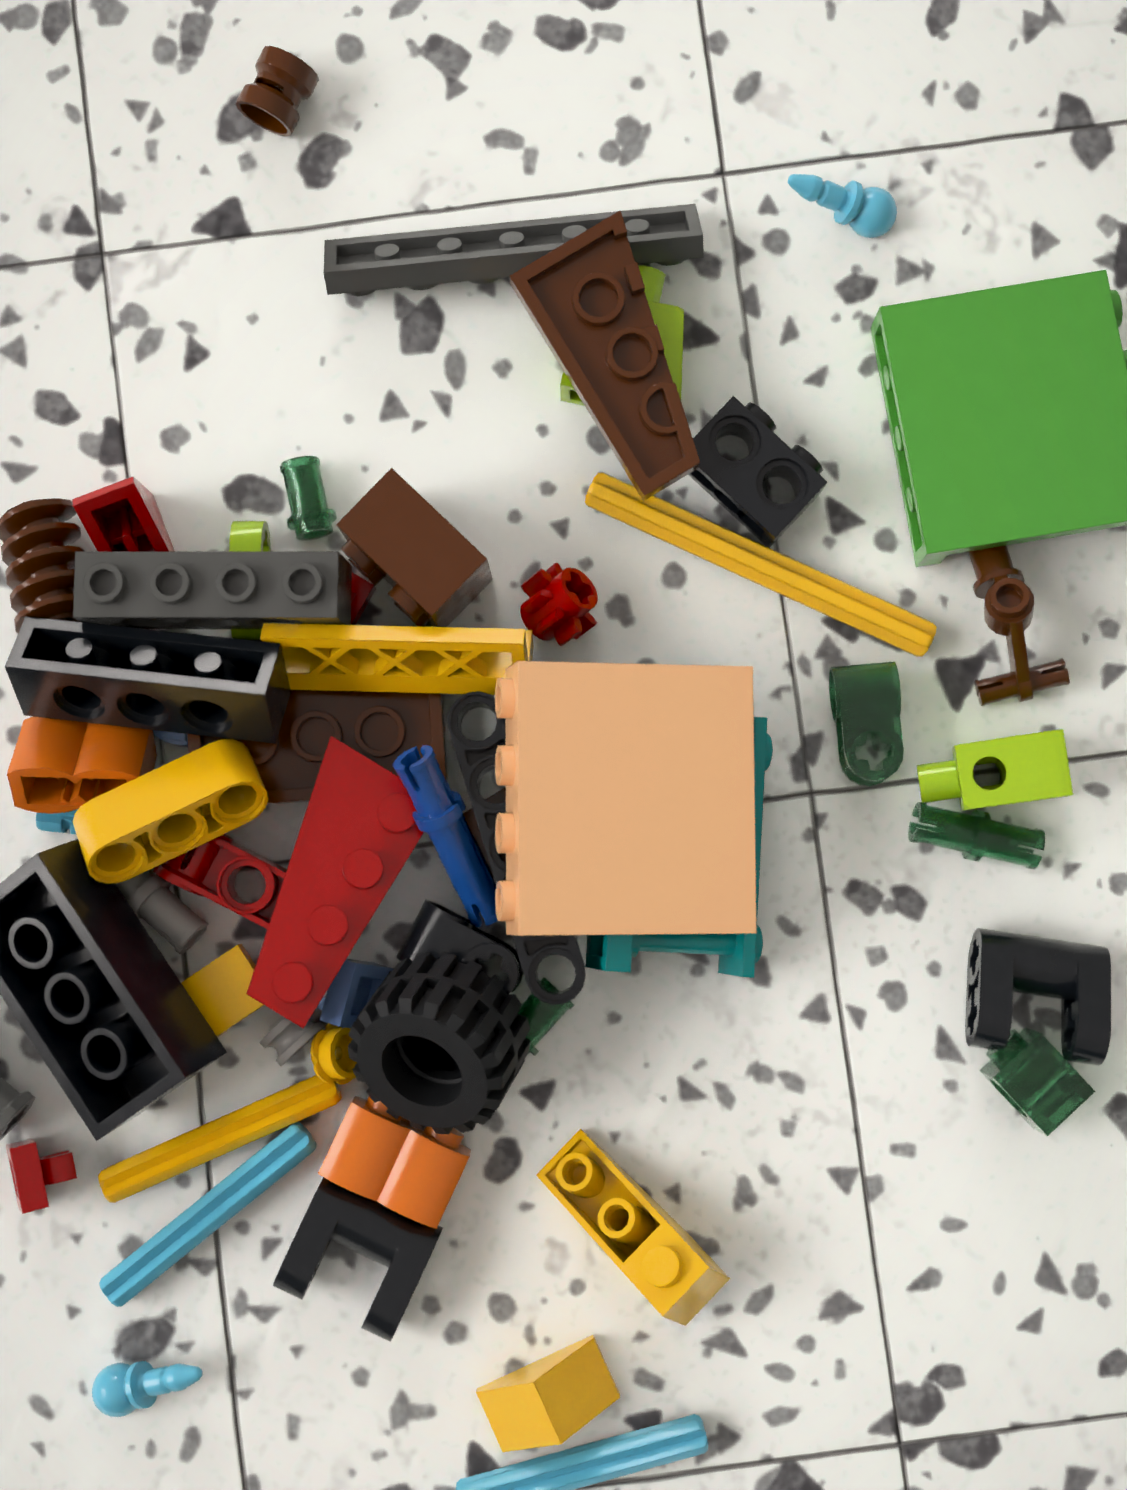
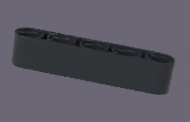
[447,691,586,1005]

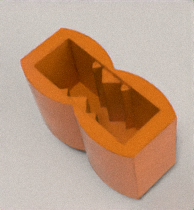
[7,717,157,814]
[318,1096,471,1229]

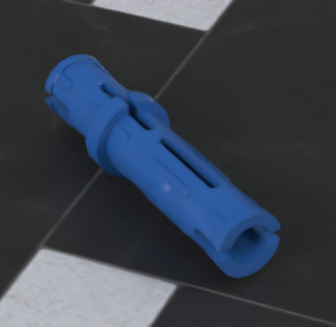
[393,745,498,927]

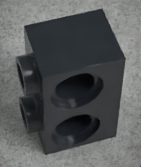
[688,396,827,548]

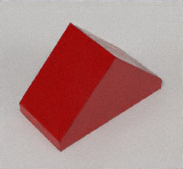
[72,476,175,552]

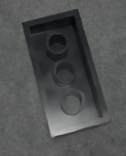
[0,839,227,1141]

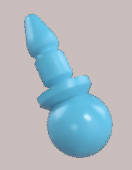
[787,174,897,238]
[92,1361,203,1417]

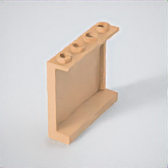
[495,661,757,936]

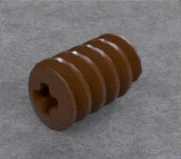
[0,498,85,633]

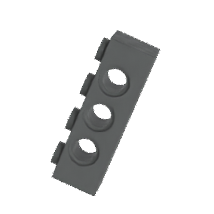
[73,551,352,629]

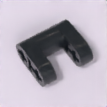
[965,928,1111,1066]
[273,1177,443,1342]

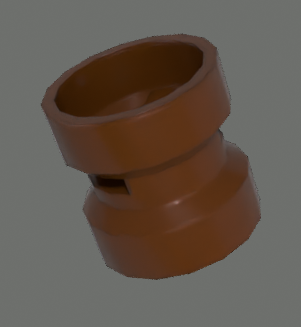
[235,46,319,137]

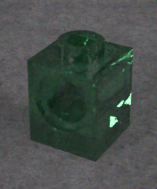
[979,1028,1095,1136]

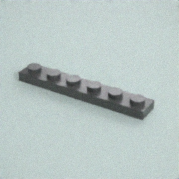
[323,204,704,296]

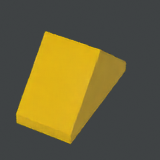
[476,1335,620,1452]

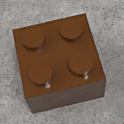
[336,468,493,627]

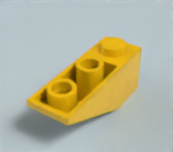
[536,1129,730,1326]

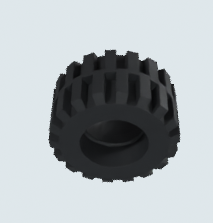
[348,952,531,1134]

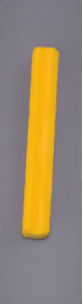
[98,1075,342,1203]

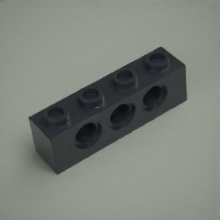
[5,616,291,744]

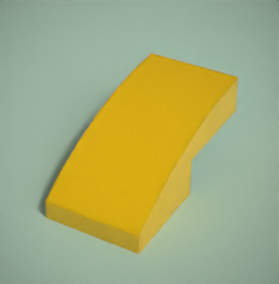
[181,944,264,1038]

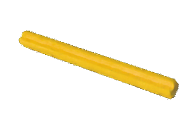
[585,472,937,657]

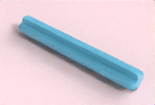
[99,1122,317,1307]
[456,1414,709,1490]

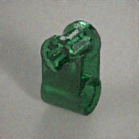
[829,661,904,787]

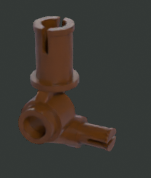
[968,545,1070,707]

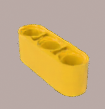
[73,739,268,884]

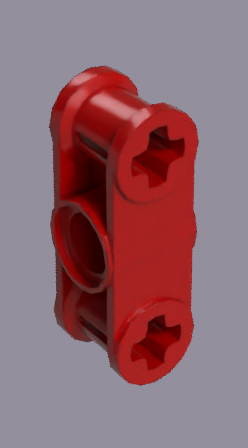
[152,834,287,930]

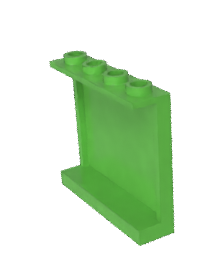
[870,270,1127,567]

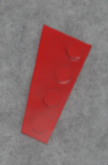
[246,736,424,1029]

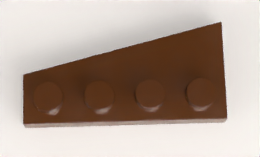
[509,210,700,501]

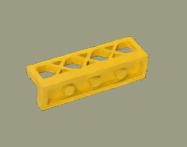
[260,623,534,695]

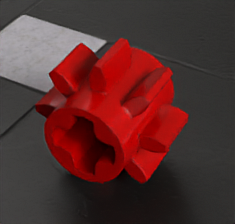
[520,563,598,646]

